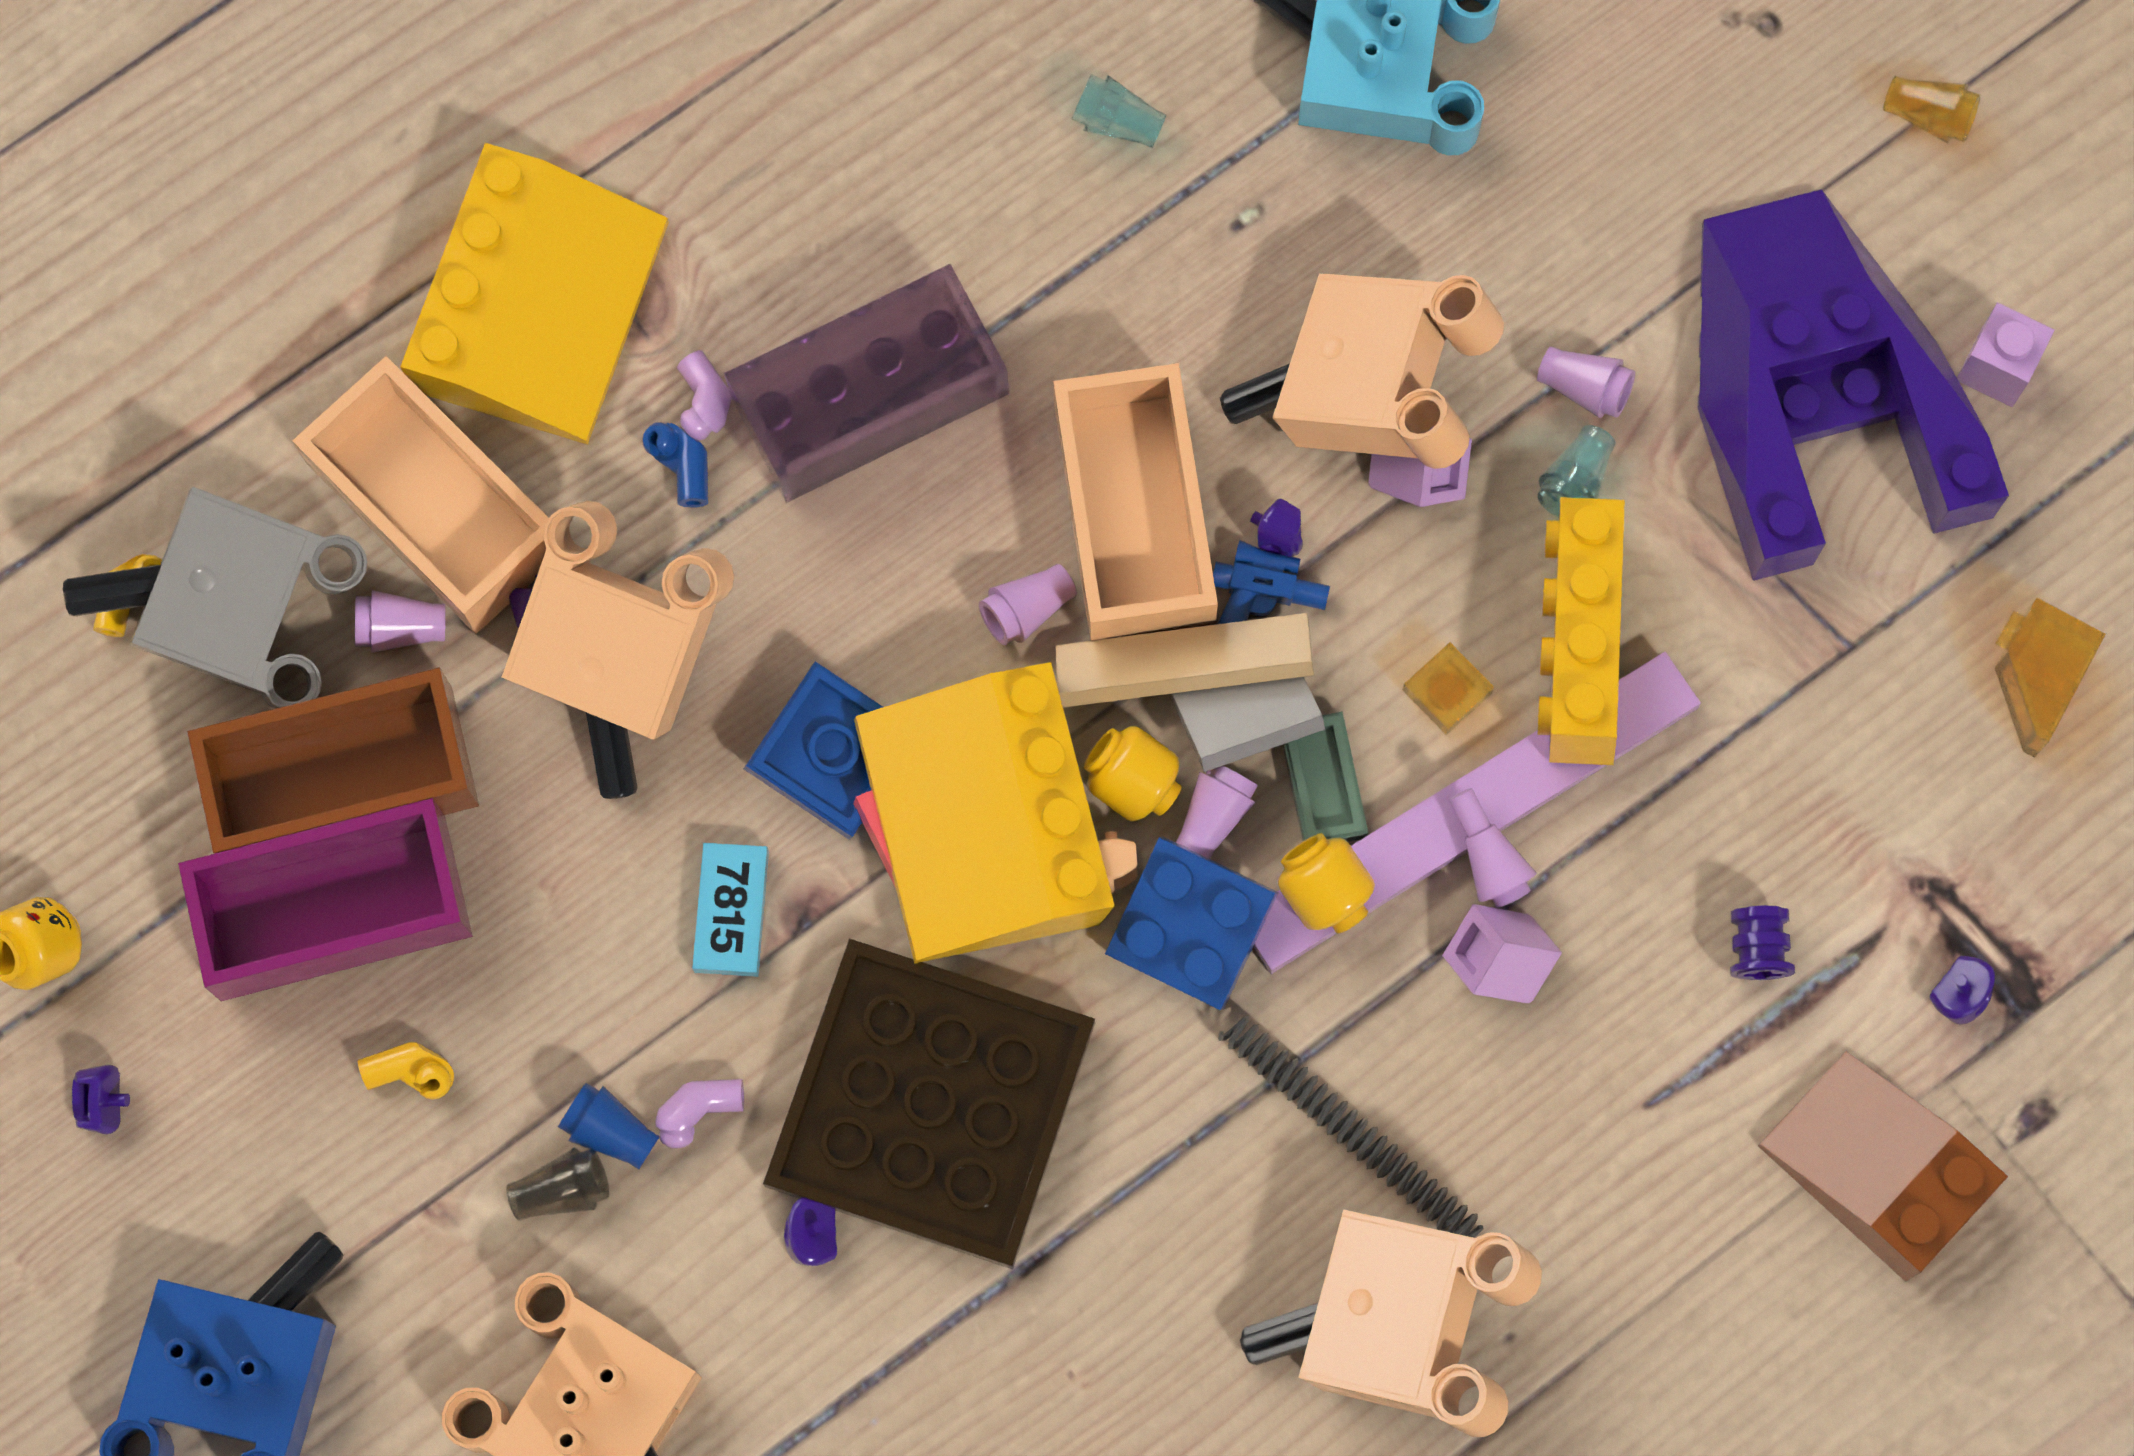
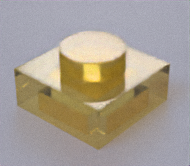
[1402,642,1494,735]

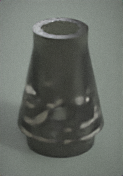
[506,1147,609,1221]

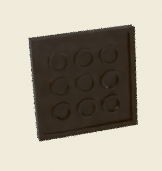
[763,938,1095,1269]

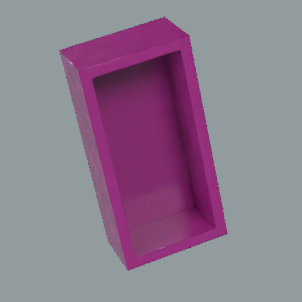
[178,798,473,1002]

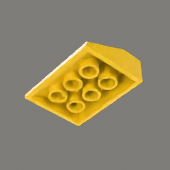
[400,143,669,445]
[854,662,1115,964]

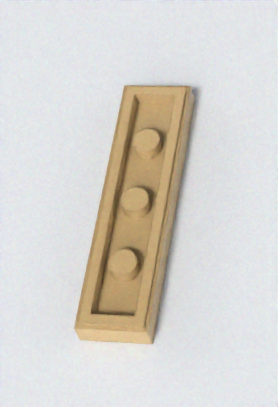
[1056,613,1314,707]

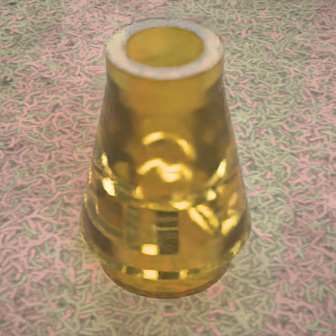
[1883,76,1981,144]

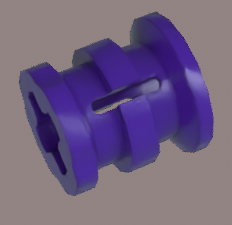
[1730,905,1795,980]

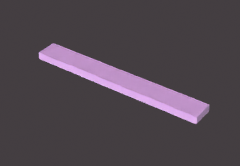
[1253,652,1701,974]

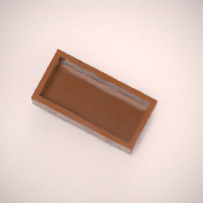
[187,667,479,854]

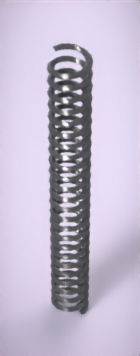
[1218,1016,1484,1238]

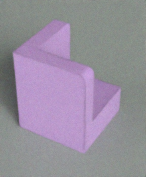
[1369,427,1472,507]
[1442,904,1562,1003]

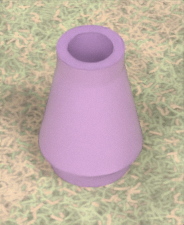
[1537,347,1635,418]
[979,564,1077,645]
[355,590,445,653]
[1175,766,1258,859]

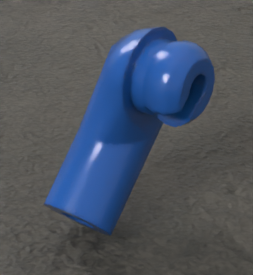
[642,422,708,508]

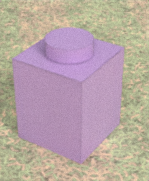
[1957,302,2055,407]

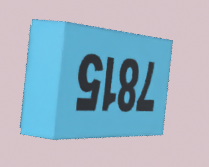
[692,843,769,977]

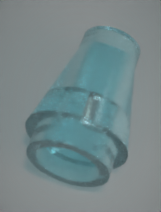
[1072,74,1167,148]
[1537,425,1616,517]

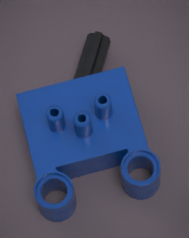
[99,1231,344,1456]

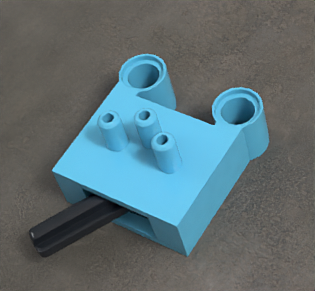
[1254,0,1500,156]

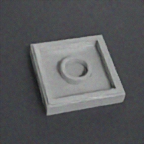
[1169,677,1325,772]

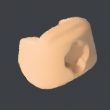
[1098,831,1138,893]

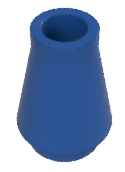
[558,1083,660,1170]

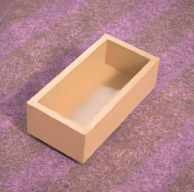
[292,356,549,634]
[1053,363,1218,641]

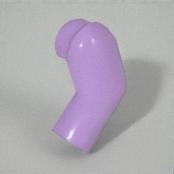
[655,1079,744,1148]

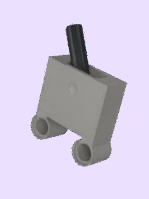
[62,486,367,709]

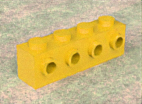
[1537,497,1625,765]

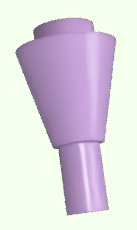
[1449,788,1537,908]

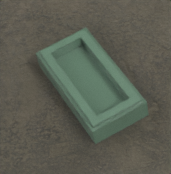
[1283,711,1369,842]

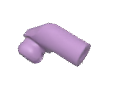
[677,350,731,441]

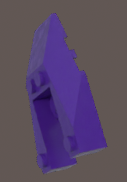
[1697,189,2009,581]

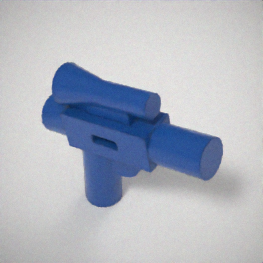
[1213,540,1330,624]

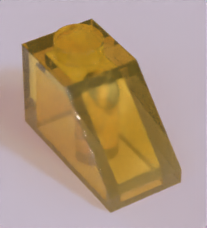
[1995,598,2106,758]

